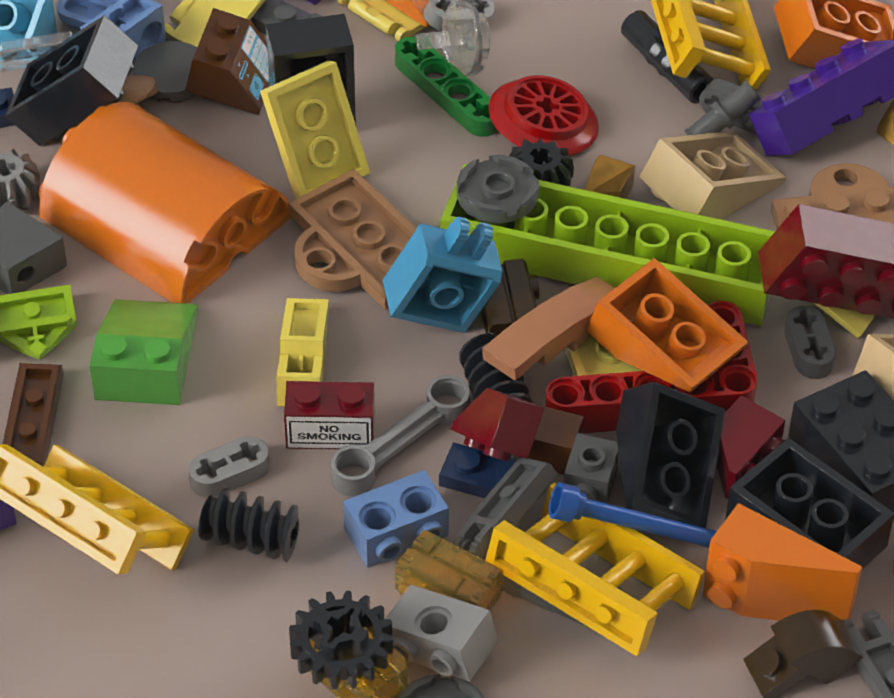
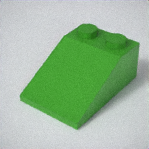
[90,299,198,405]

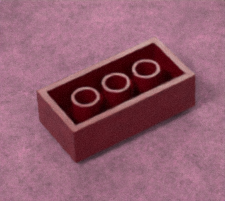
[758,204,894,319]

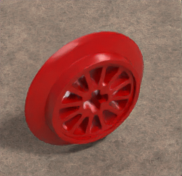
[488,75,599,155]

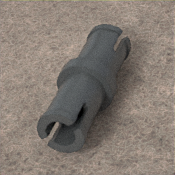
[684,80,761,135]

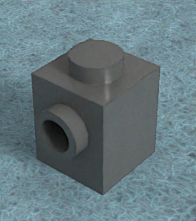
[564,433,619,504]

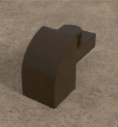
[743,610,864,698]

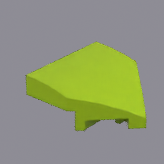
[0,284,77,360]

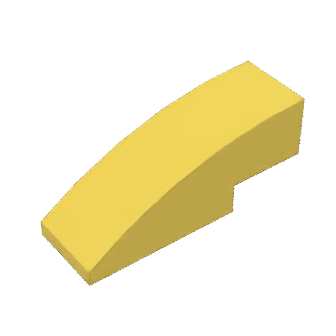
[276,298,329,406]

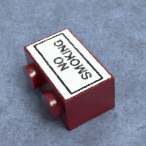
[284,381,375,449]

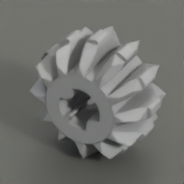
[0,149,41,209]

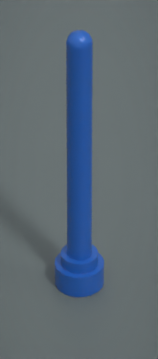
[549,482,717,548]

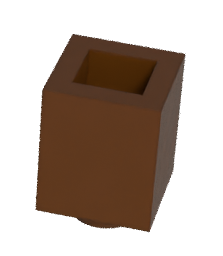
[520,404,584,475]

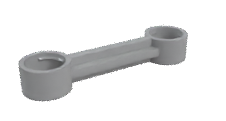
[331,375,470,496]

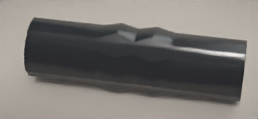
[621,10,714,104]

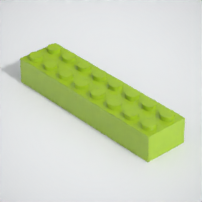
[440,164,775,326]

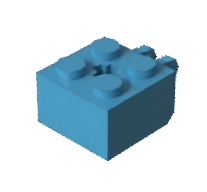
[383,216,503,333]

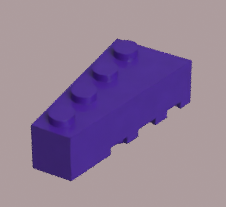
[749,38,894,156]

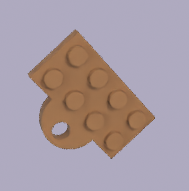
[771,163,894,229]
[288,169,417,310]

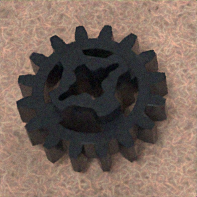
[289,590,393,689]

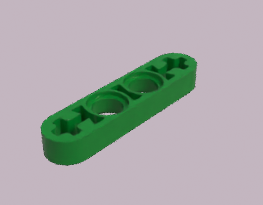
[395,37,498,137]

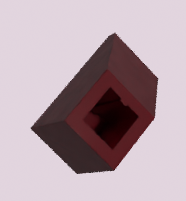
[450,388,545,462]
[716,395,786,499]

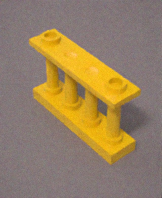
[651,0,771,91]
[0,444,195,574]
[485,482,705,656]

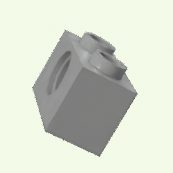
[385,585,498,682]

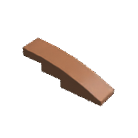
[482,276,614,381]

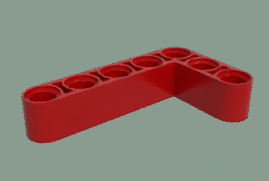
[545,300,757,434]

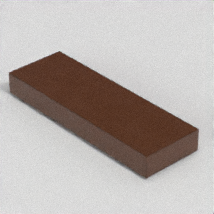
[2,363,64,466]

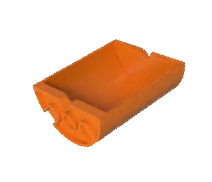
[38,102,292,304]

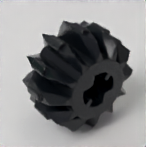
[509,137,574,187]

